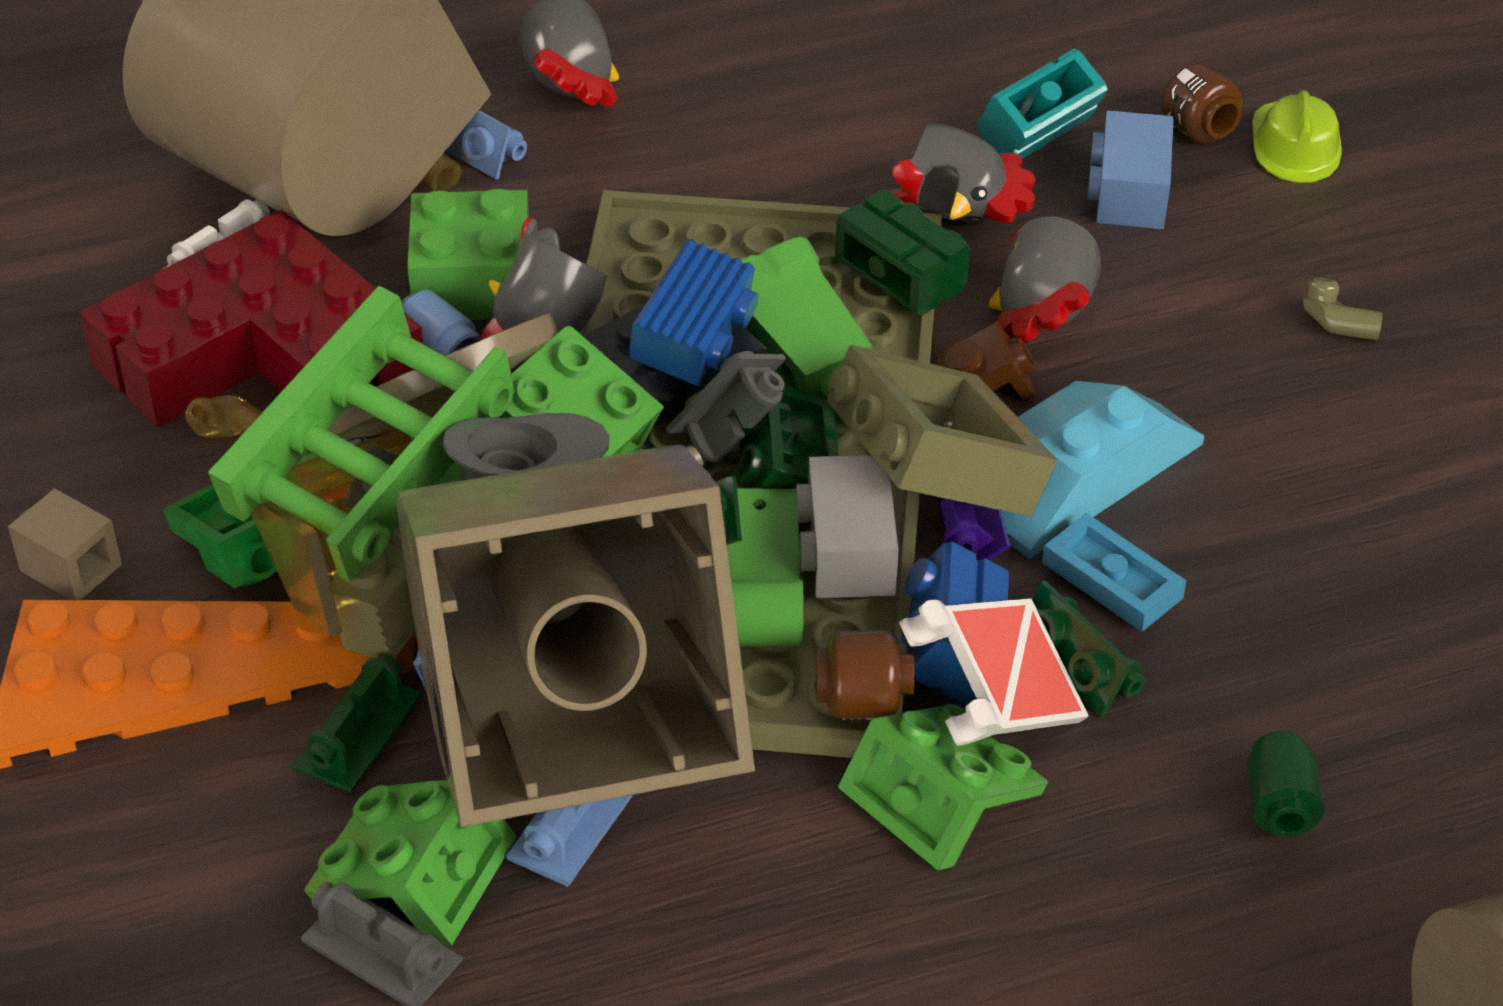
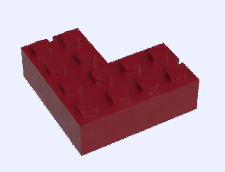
[80,210,423,428]

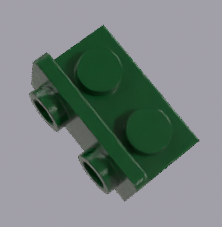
[736,385,839,509]

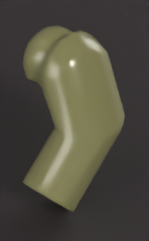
[1303,277,1383,341]

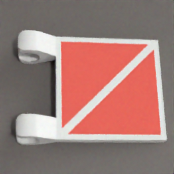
[899,599,1089,746]

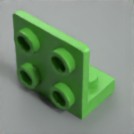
[501,326,664,457]
[838,704,1048,871]
[304,780,517,946]

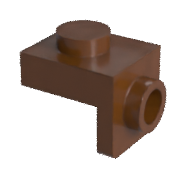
[935,322,1036,401]

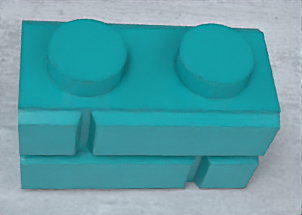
[976,48,1108,159]

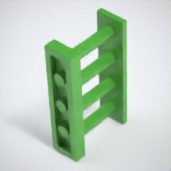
[208,286,515,583]

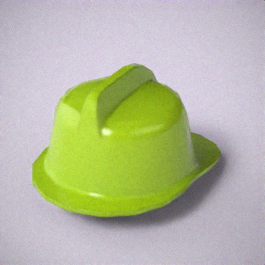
[1252,90,1342,183]

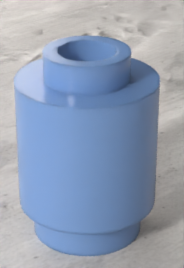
[401,290,481,356]

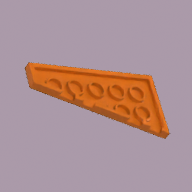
[0,600,418,769]

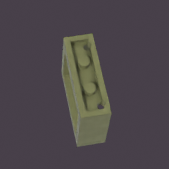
[826,345,1057,517]

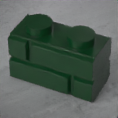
[835,189,970,317]

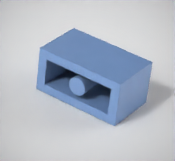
[1087,110,1173,229]

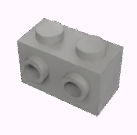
[796,455,899,598]

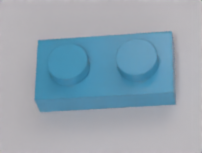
[1042,513,1187,632]

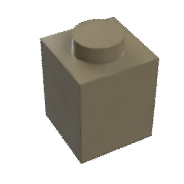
[8,488,122,600]

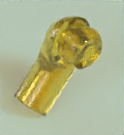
[185,395,263,439]

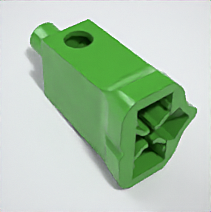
[741,237,873,399]

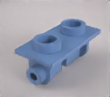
[446,110,527,179]
[506,794,634,887]

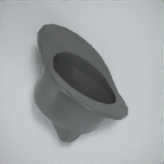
[443,413,609,480]

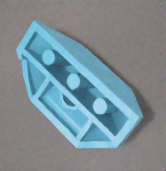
[1002,381,1204,559]

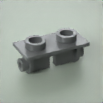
[666,351,786,464]
[301,882,463,1006]

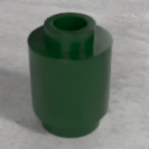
[1246,731,1325,837]

